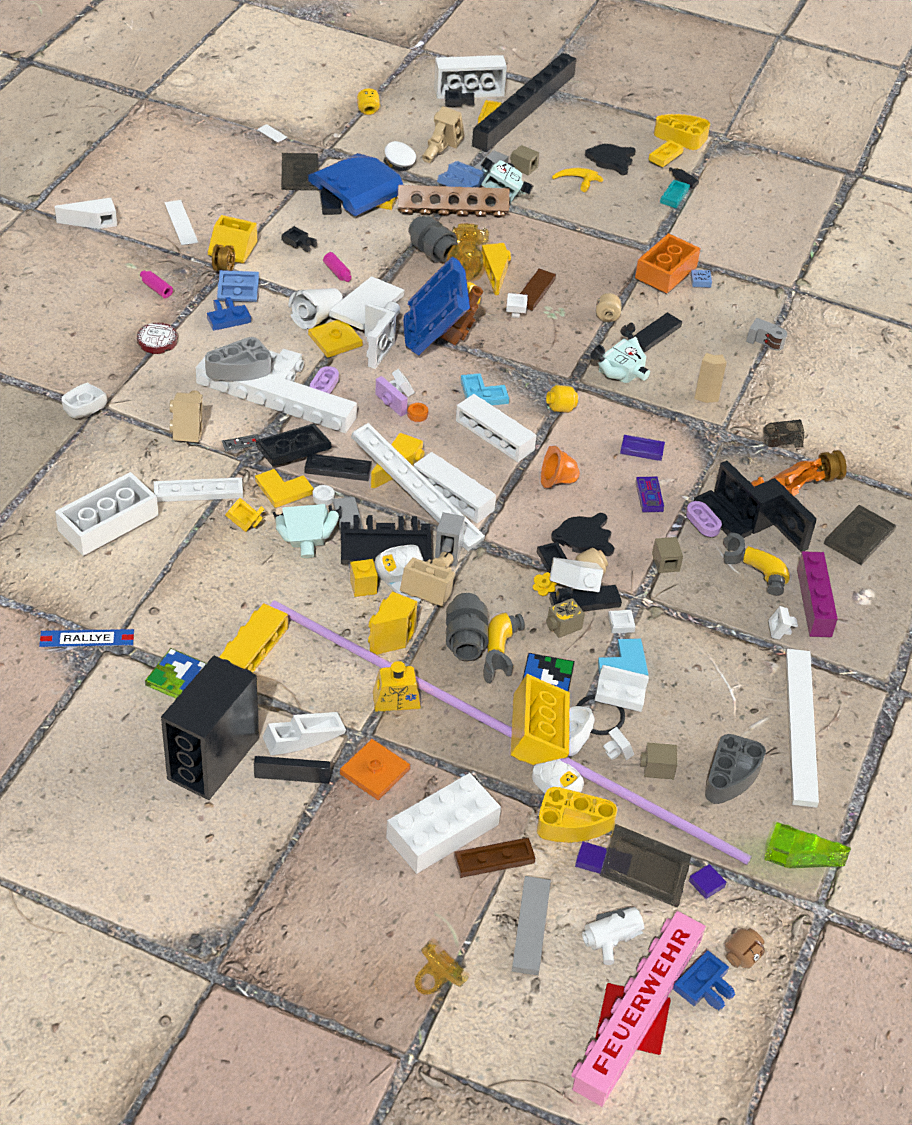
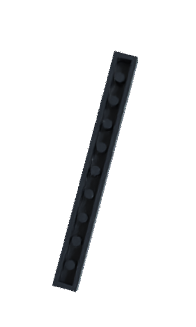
[472,53,577,152]

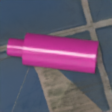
[323,252,352,282]
[140,270,173,298]

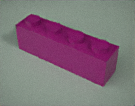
[797,551,838,637]

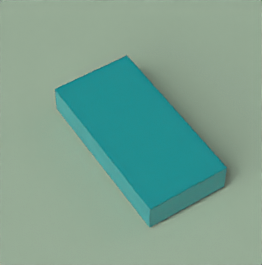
[660,180,690,209]

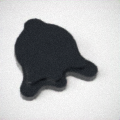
[585,144,636,175]
[551,513,615,556]

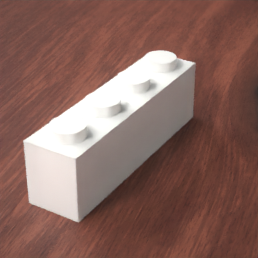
[456,394,536,462]
[414,452,496,523]

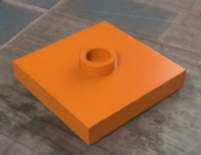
[340,739,410,800]

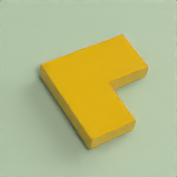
[255,469,314,508]

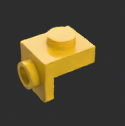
[225,498,264,532]

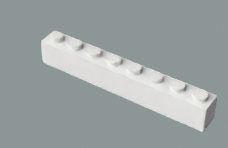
[196,357,357,434]

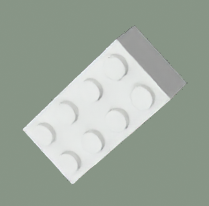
[434,55,507,99]
[55,472,158,556]
[386,773,501,874]

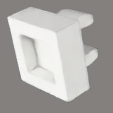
[506,293,527,318]
[389,368,415,397]
[768,606,798,640]
[603,727,634,760]

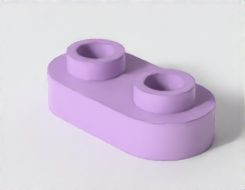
[310,366,339,394]
[686,501,722,537]

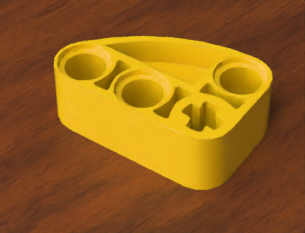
[654,114,710,150]
[537,787,617,843]

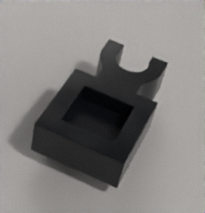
[445,90,474,107]
[281,226,317,252]

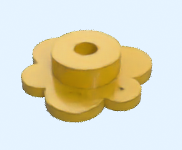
[532,572,558,596]

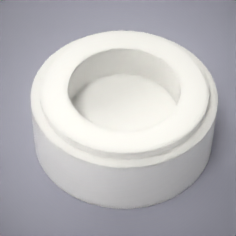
[313,485,335,506]

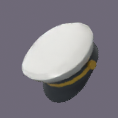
[383,141,416,171]

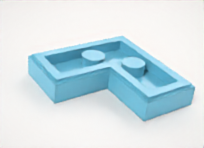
[460,373,509,405]
[598,638,648,676]

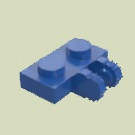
[207,297,251,331]
[673,950,736,1011]

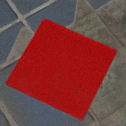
[595,983,671,1055]

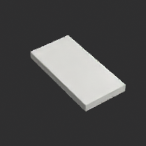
[329,276,404,330]

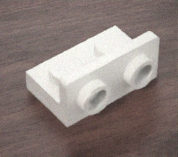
[594,665,649,712]

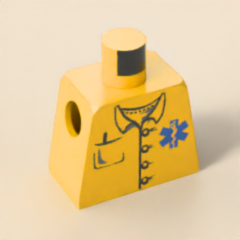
[373,661,421,712]

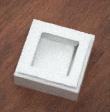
[608,610,635,634]

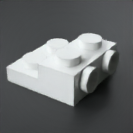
[269,349,304,382]

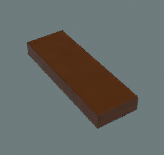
[520,268,556,311]
[454,837,536,878]

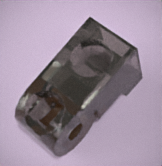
[763,419,805,448]

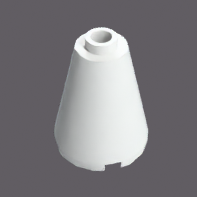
[288,288,343,329]

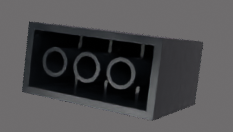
[161,655,259,800]

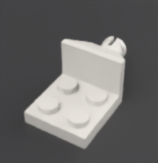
[365,301,400,369]

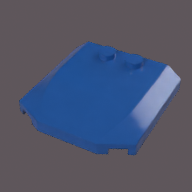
[308,153,404,216]
[403,256,470,355]

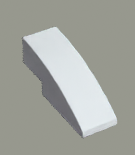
[263,712,346,755]

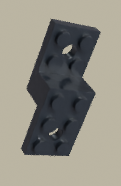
[714,460,817,553]

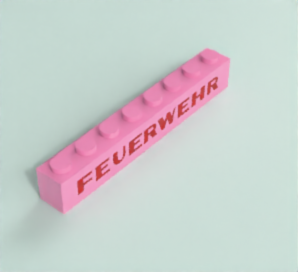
[571,911,706,1107]

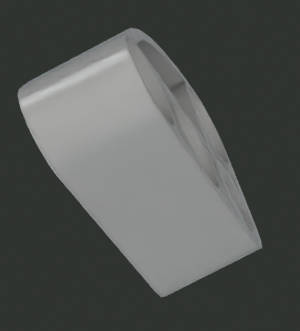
[205,337,271,381]

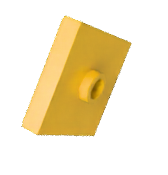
[308,320,363,358]

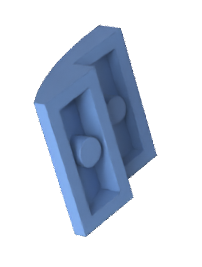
[437,161,486,187]
[217,270,259,302]

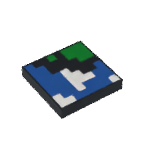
[522,653,575,692]

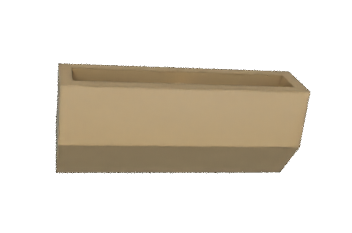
[694,353,727,403]

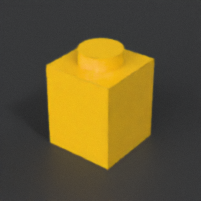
[350,559,378,597]

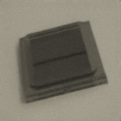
[599,824,692,908]

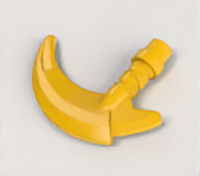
[552,168,603,192]

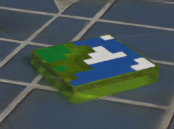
[145,648,206,699]

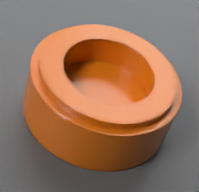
[407,403,428,422]

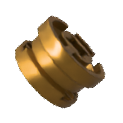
[212,244,235,272]
[818,450,847,482]

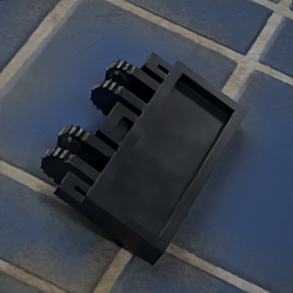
[341,515,432,564]

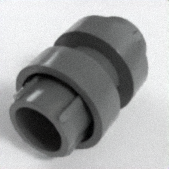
[408,216,460,263]
[446,593,488,661]

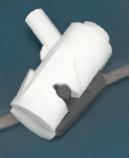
[582,907,644,965]

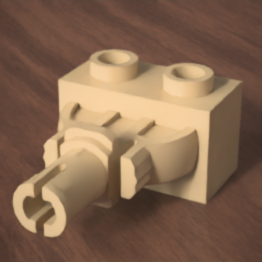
[422,106,465,163]
[169,390,202,442]
[399,552,455,606]

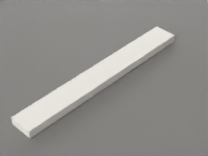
[351,423,485,551]
[786,649,819,807]

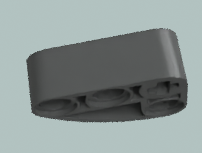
[705,734,766,804]

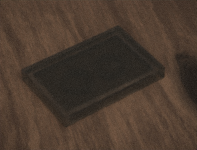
[281,153,318,190]
[824,505,896,565]

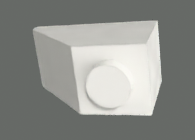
[549,557,603,592]

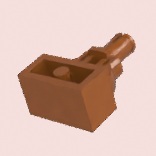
[440,286,483,346]

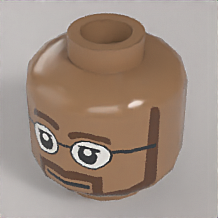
[725,928,765,969]

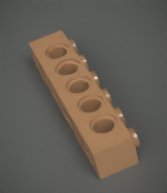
[397,185,510,217]

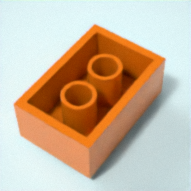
[635,233,701,293]

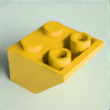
[208,215,257,263]
[368,591,417,655]

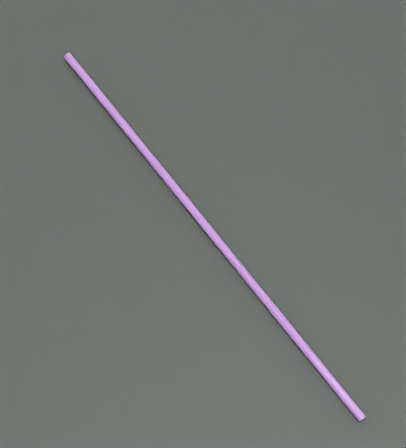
[270,600,752,865]

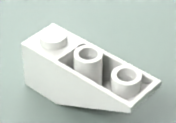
[54,198,117,229]

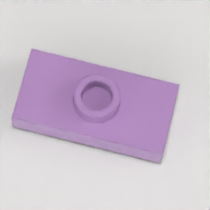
[375,376,407,417]

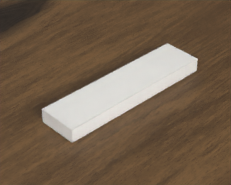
[154,477,243,502]

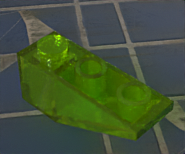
[764,822,851,869]

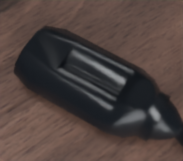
[669,167,699,188]

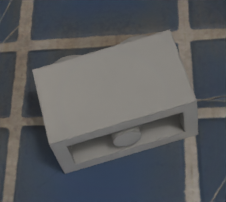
[435,512,465,566]

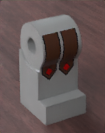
[746,318,787,350]

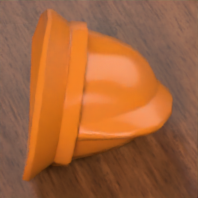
[541,446,580,488]

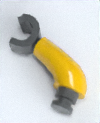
[724,533,790,595]
[483,613,525,684]

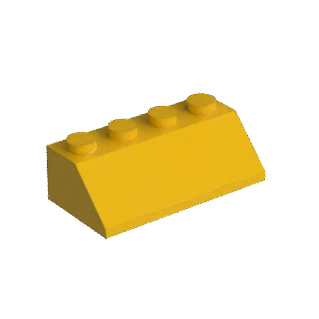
[510,674,570,765]

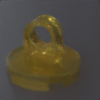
[452,223,489,260]
[446,241,484,281]
[414,940,469,995]

